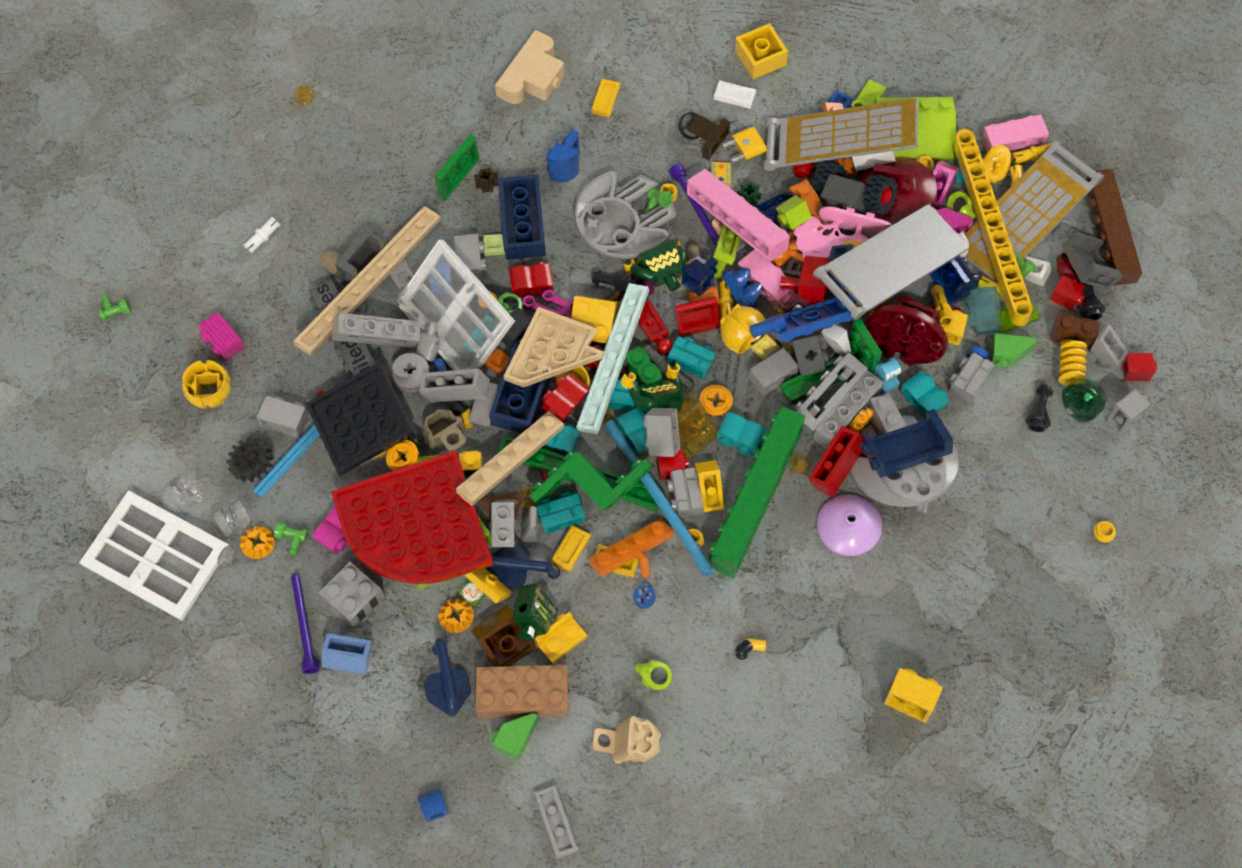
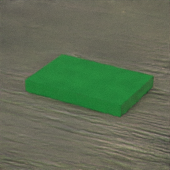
[435,134,480,201]

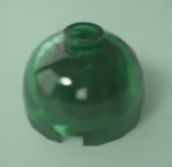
[1062,379,1106,423]

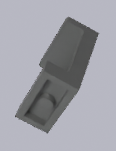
[335,228,384,286]
[1062,232,1123,290]

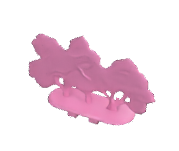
[793,207,893,258]

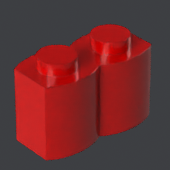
[509,262,553,298]
[542,373,590,422]

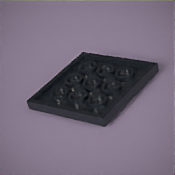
[305,362,415,476]

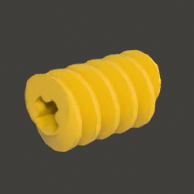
[1058,340,1087,387]

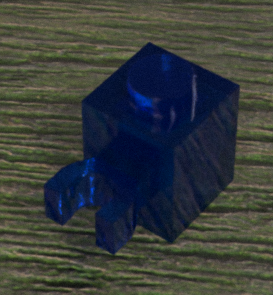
[681,258,718,296]

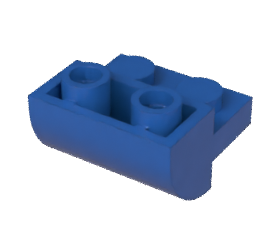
[546,129,580,182]

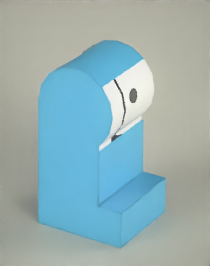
[873,357,901,395]

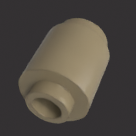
[321,250,341,278]

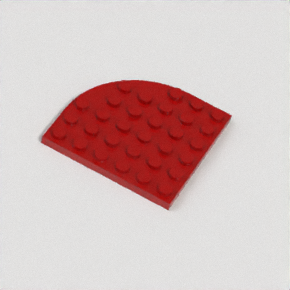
[331,450,494,584]

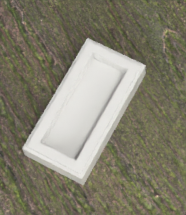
[713,80,756,109]

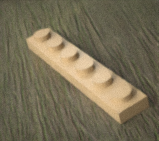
[456,411,564,506]

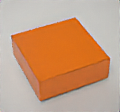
[484,348,510,377]

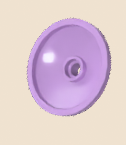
[817,494,882,556]

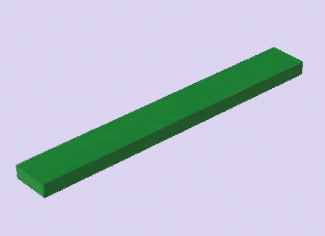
[497,435,664,512]

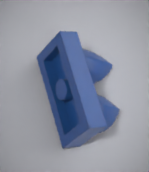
[723,268,762,308]

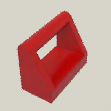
[675,296,720,337]

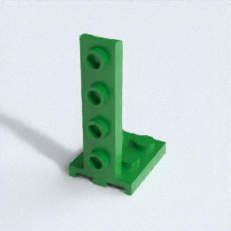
[780,319,882,404]

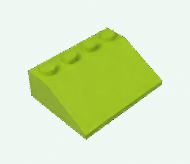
[874,97,956,160]

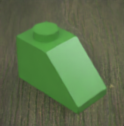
[990,333,1037,368]
[491,713,539,761]

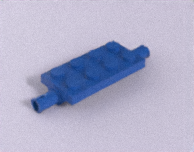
[749,292,857,342]

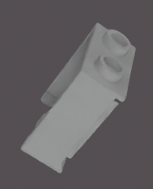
[492,499,518,547]

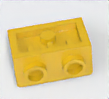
[535,612,587,665]

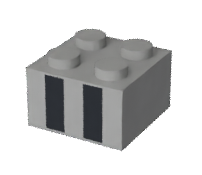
[319,562,385,629]

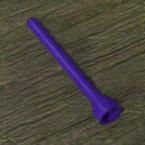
[669,163,719,245]
[291,573,320,674]

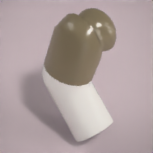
[686,243,710,268]

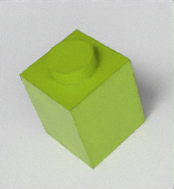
[776,195,812,230]

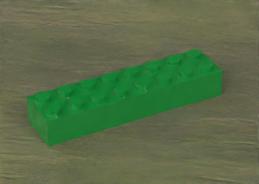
[709,406,806,579]

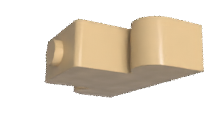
[495,30,565,104]

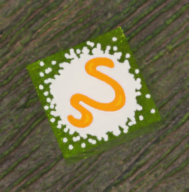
[457,580,487,608]

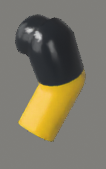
[449,401,473,429]
[735,638,766,660]

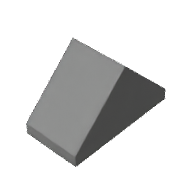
[1089,324,1128,367]

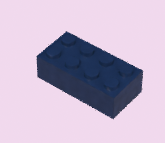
[498,175,546,260]
[489,342,551,433]

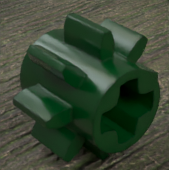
[737,182,762,206]

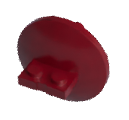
[858,158,937,225]
[865,297,948,366]

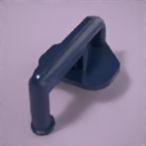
[487,544,560,588]
[424,638,471,717]

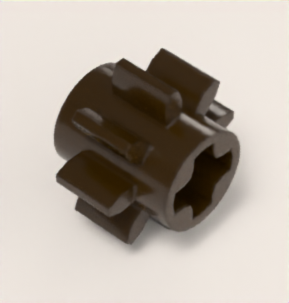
[474,168,499,193]

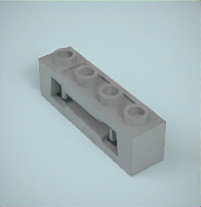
[332,313,420,348]
[793,352,868,435]
[813,370,884,449]

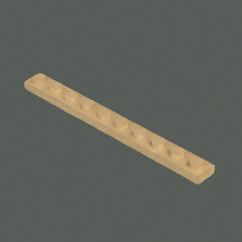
[294,206,440,356]

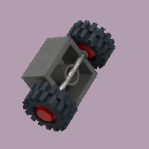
[812,161,898,215]

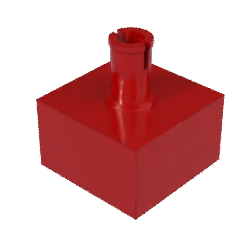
[780,255,829,306]

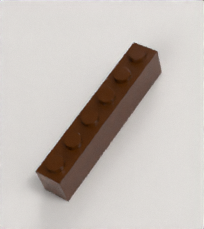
[1085,169,1142,286]

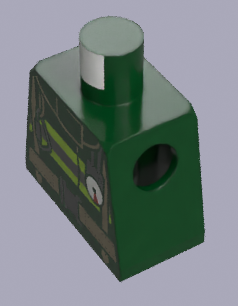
[512,583,558,641]

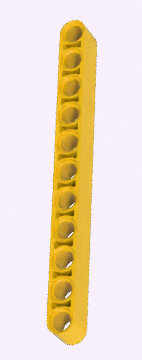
[954,129,1033,326]

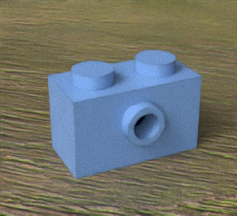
[322,633,371,674]

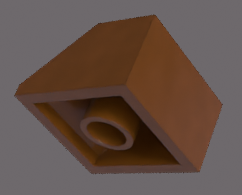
[470,605,536,667]

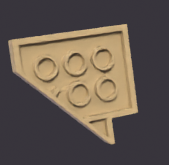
[504,307,604,387]

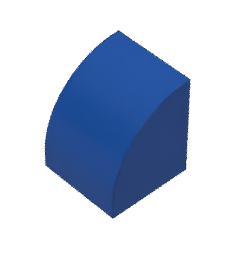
[418,788,449,823]

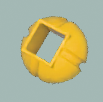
[720,304,765,354]
[182,360,231,409]

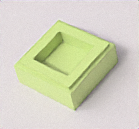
[484,234,505,256]

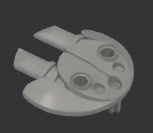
[575,171,676,259]
[851,416,959,513]

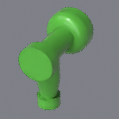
[644,188,673,213]
[1007,253,1036,279]
[98,294,132,321]
[274,521,308,556]

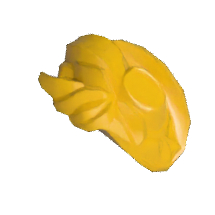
[982,145,1011,184]

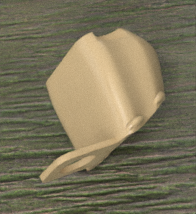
[592,716,661,764]

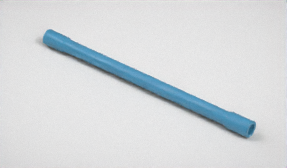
[604,420,715,577]

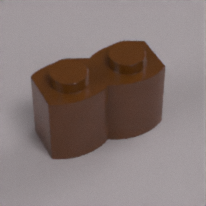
[1050,314,1100,349]

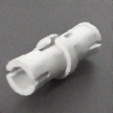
[243,217,280,254]

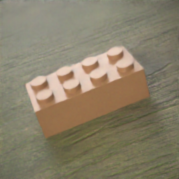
[476,665,569,719]

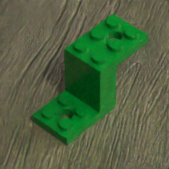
[530,451,655,511]

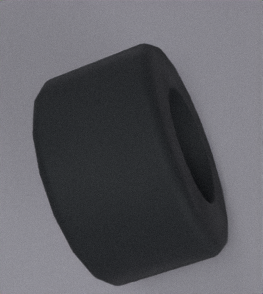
[501,308,532,348]

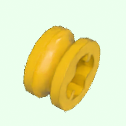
[660,183,677,203]

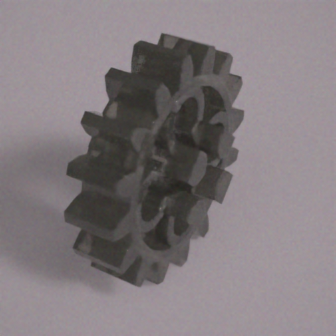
[226,437,274,483]

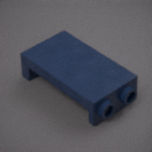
[860,409,953,478]

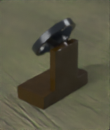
[678,112,730,161]

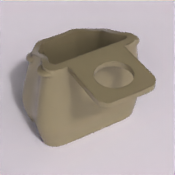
[422,409,466,453]

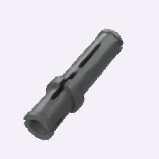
[644,345,695,394]

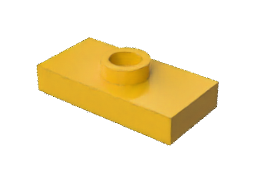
[465,568,512,603]

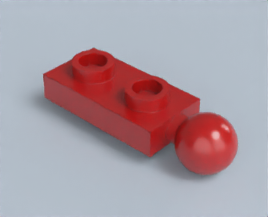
[638,300,673,354]

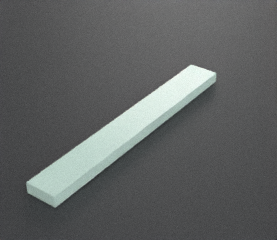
[576,283,649,435]

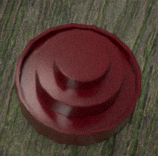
[1056,252,1078,280]

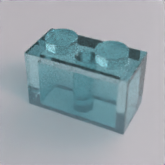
[968,286,1001,336]

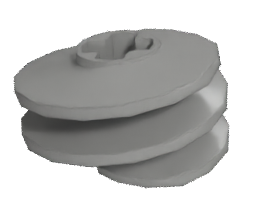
[392,353,430,393]

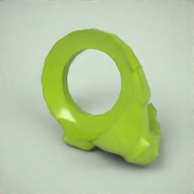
[947,191,976,219]
[635,660,672,691]

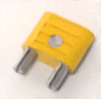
[721,126,766,164]

